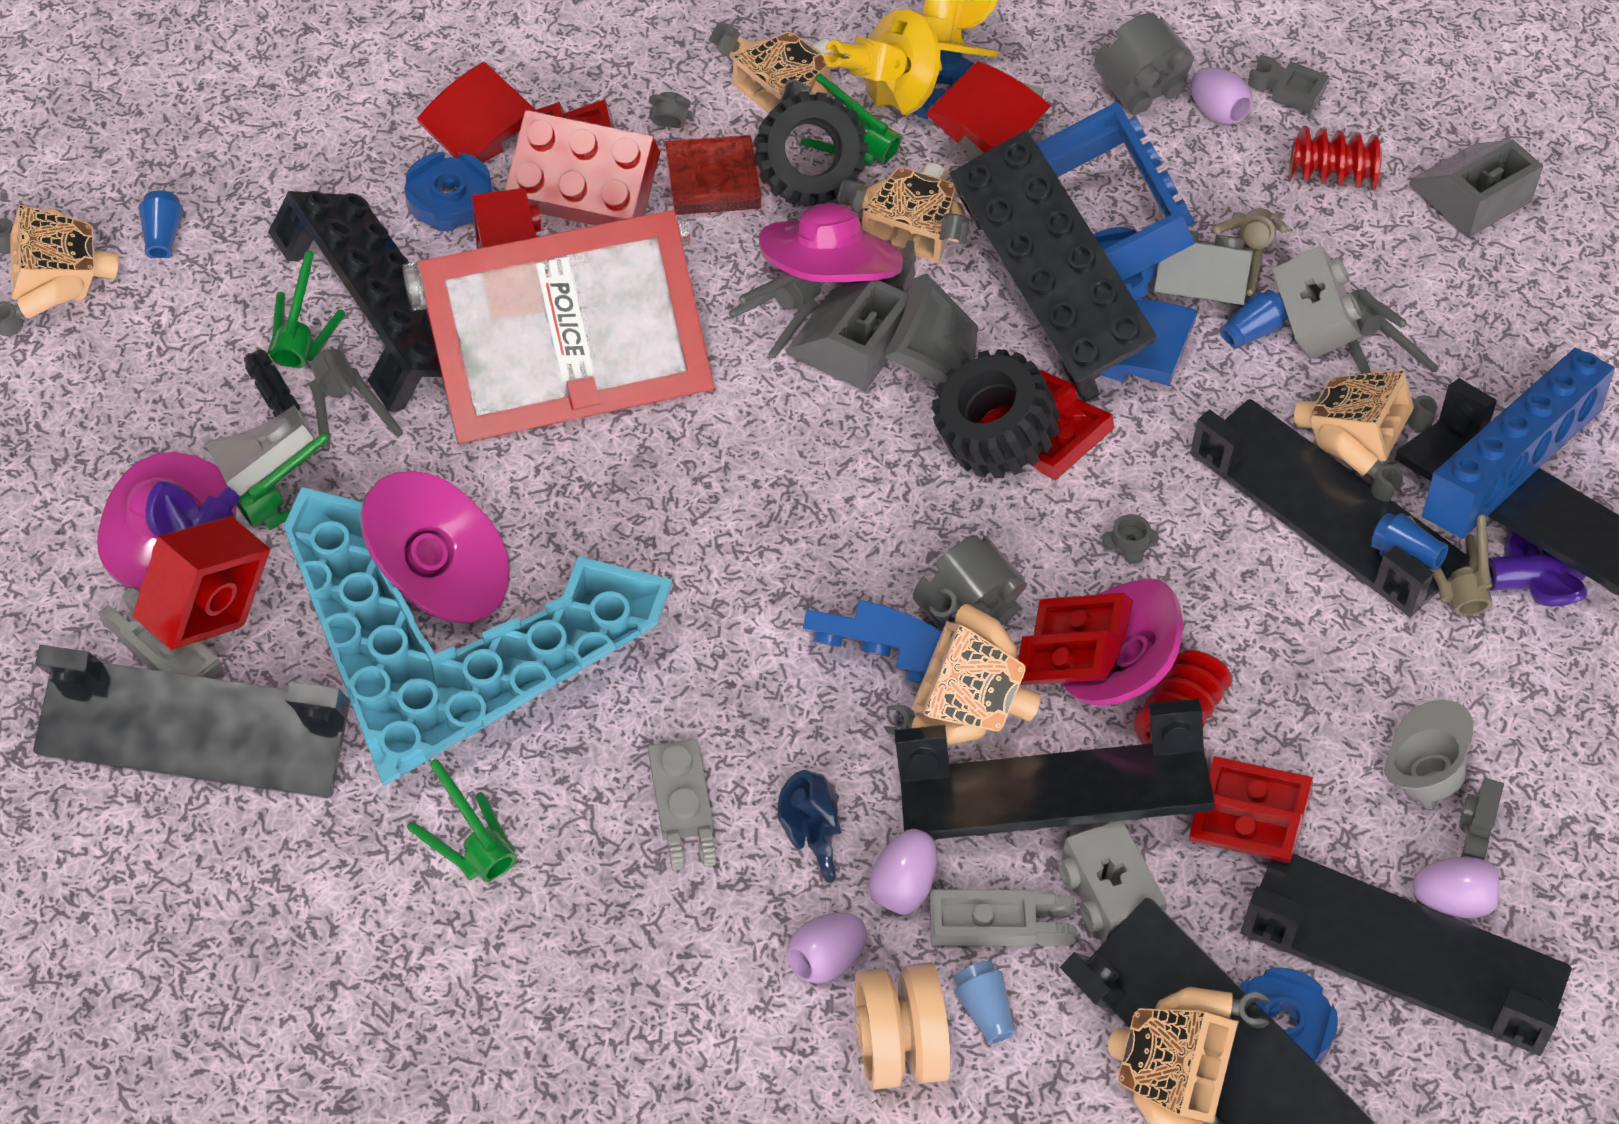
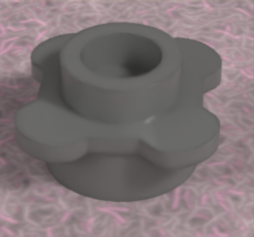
[648,92,692,128]
[1102,514,1159,564]

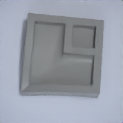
[205,405,315,496]

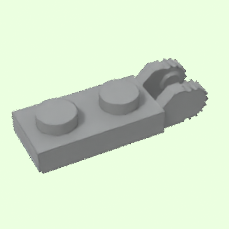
[98,587,223,679]
[648,739,716,871]
[929,890,1077,946]

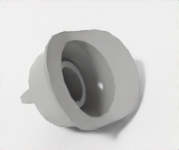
[1384,700,1474,810]

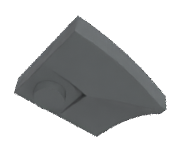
[884,273,978,386]

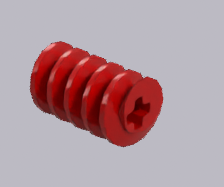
[1288,126,1382,190]
[1134,650,1232,744]

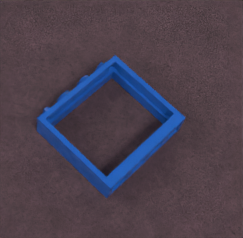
[1037,101,1195,281]

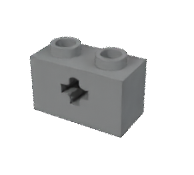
[1272,245,1362,358]
[1058,820,1167,943]

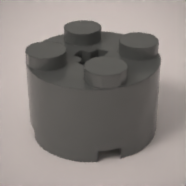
[1094,13,1194,116]
[913,535,1027,631]

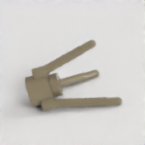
[1213,208,1288,297]
[1407,514,1493,616]

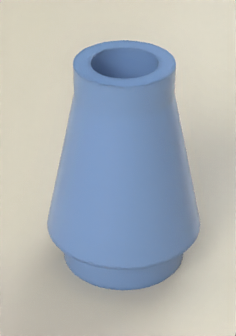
[953,961,1017,1045]

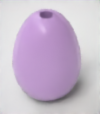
[1190,67,1253,125]
[869,829,937,915]
[1413,856,1499,919]
[787,913,867,983]

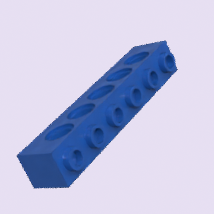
[1422,347,1615,539]

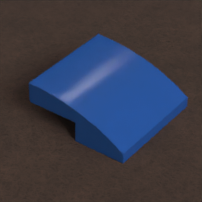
[1100,300,1198,386]

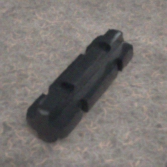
[244,349,301,417]

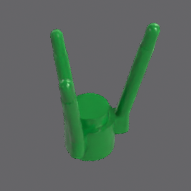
[800,74,902,167]
[267,250,345,369]
[236,433,330,531]
[407,759,517,882]

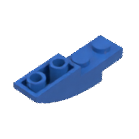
[803,599,942,684]

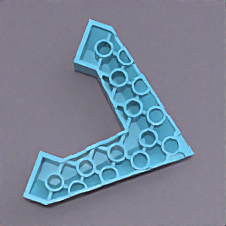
[284,487,672,787]

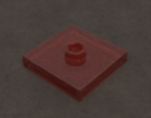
[665,135,761,215]

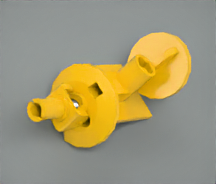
[824,0,998,116]

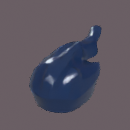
[778,770,842,883]

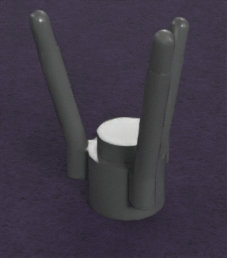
[729,273,821,359]
[1348,289,1438,374]
[309,349,403,450]

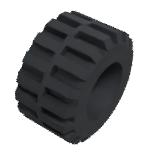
[753,92,868,206]
[932,349,1060,479]

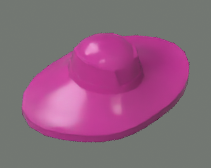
[759,203,903,282]
[97,452,236,591]
[360,471,509,624]
[1063,579,1183,706]

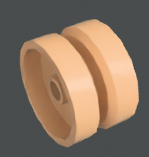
[854,962,950,1090]

